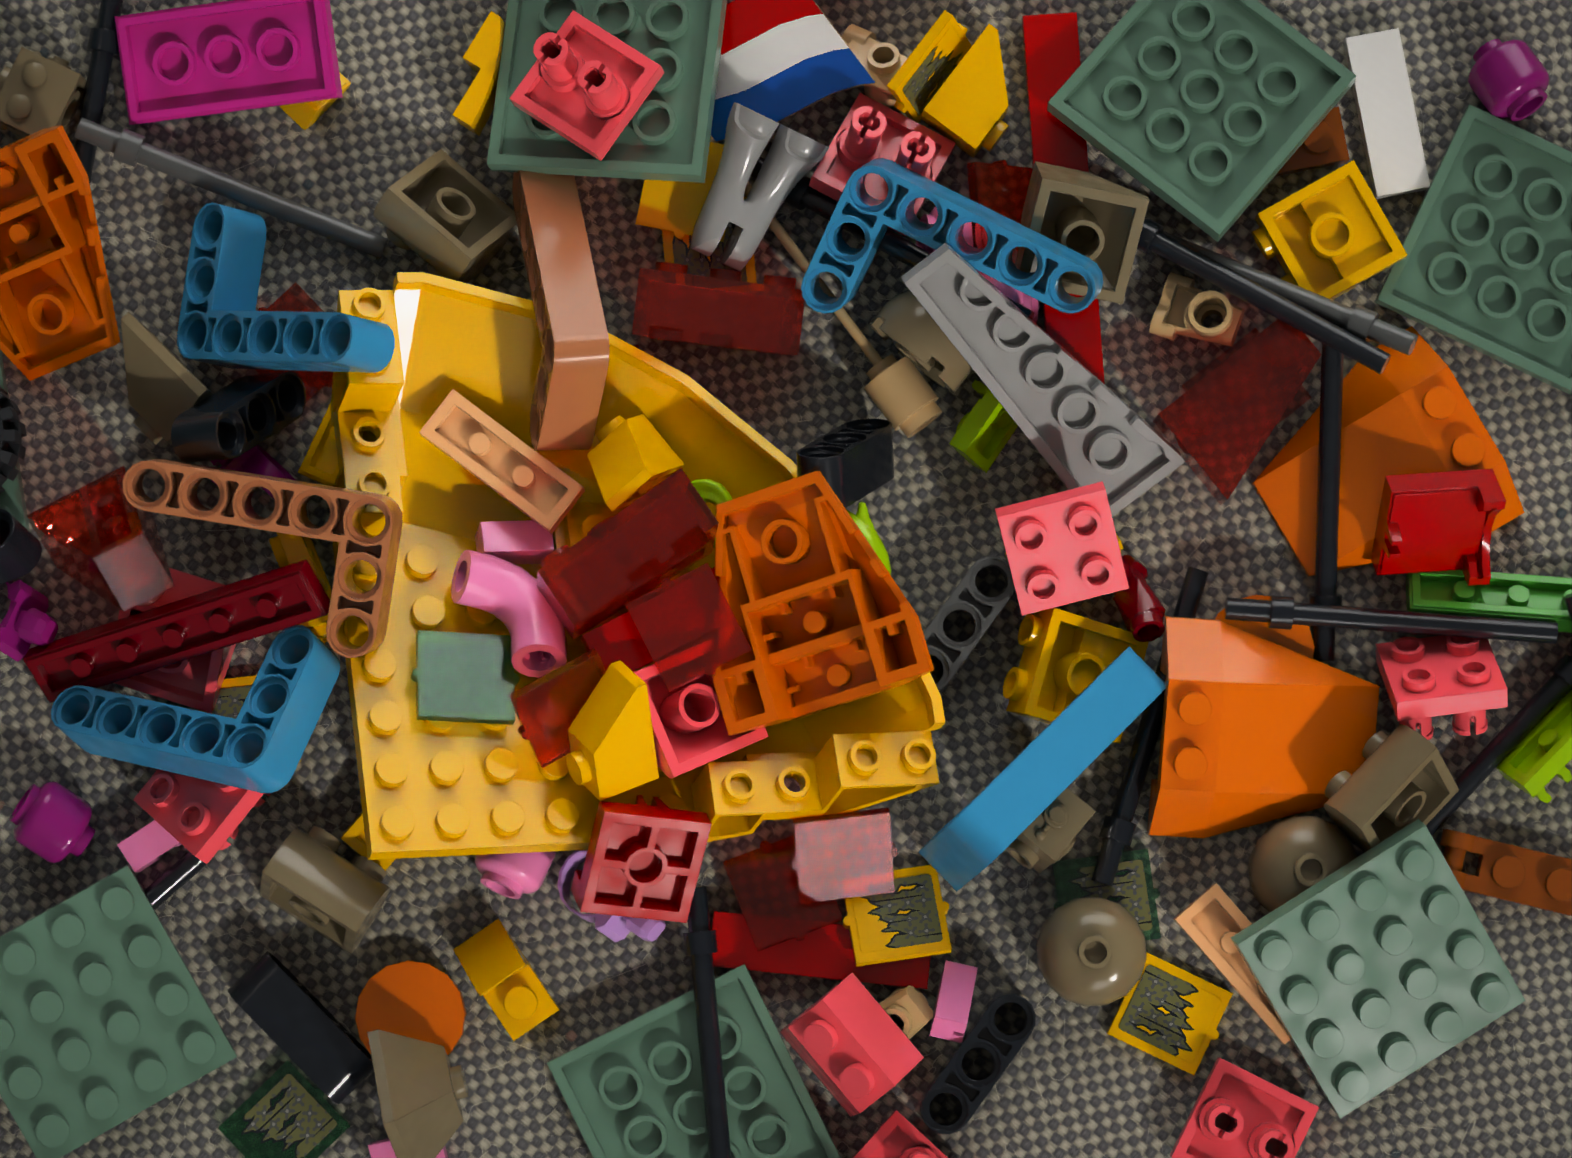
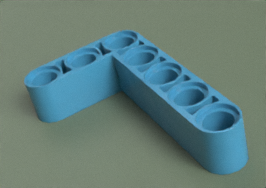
[801,158,1103,314]
[177,202,395,373]
[51,625,340,793]
[918,646,1166,892]

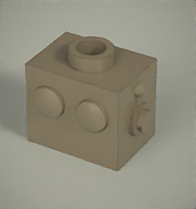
[0,47,86,140]
[1006,787,1096,874]

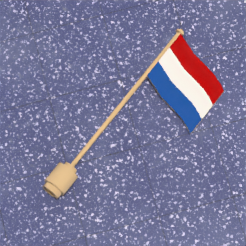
[710,0,942,438]

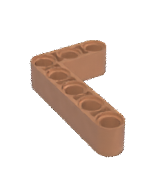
[512,170,610,451]
[122,459,403,658]

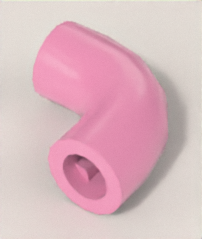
[451,550,567,678]

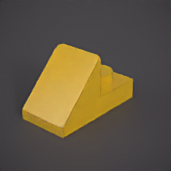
[453,918,560,1041]

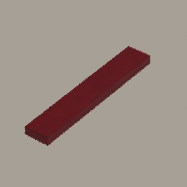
[23,559,330,703]

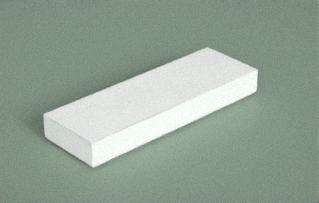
[1343,28,1430,199]

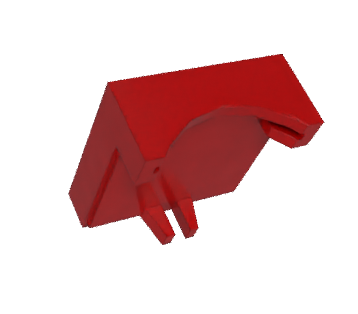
[1371,469,1506,586]
[570,795,712,923]

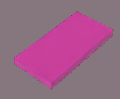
[114,0,343,125]

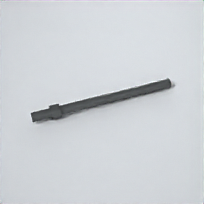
[74,117,388,259]
[1163,231,1418,355]

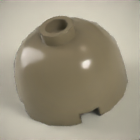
[869,289,972,393]
[1249,816,1358,912]
[1036,897,1147,1007]

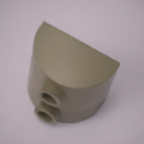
[373,149,518,283]
[1324,724,1459,852]
[260,826,390,954]

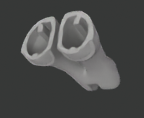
[690,102,829,272]

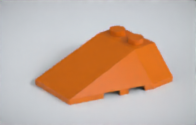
[0,125,121,381]
[1252,326,1524,577]
[713,471,934,736]
[1147,616,1380,839]

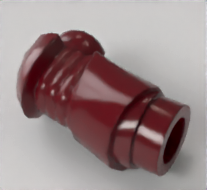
[1113,555,1165,642]

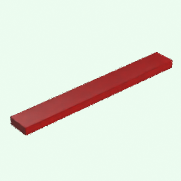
[1022,12,1105,384]

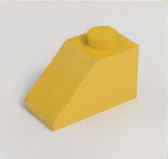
[922,24,1009,158]
[587,414,685,512]
[566,660,659,801]

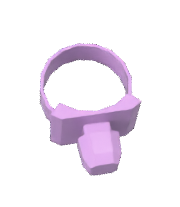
[557,850,666,942]

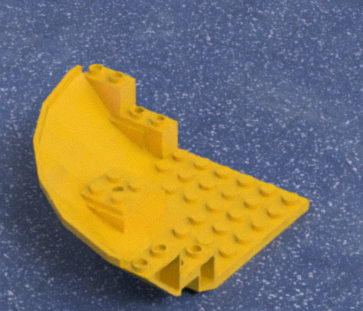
[331,272,945,860]

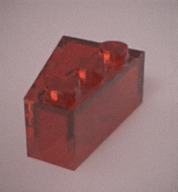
[632,262,805,357]
[1153,319,1322,505]

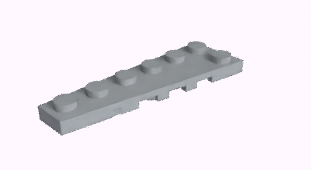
[901,243,1185,517]

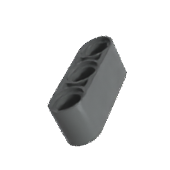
[924,556,1015,692]

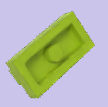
[949,380,1018,473]
[1496,690,1572,803]

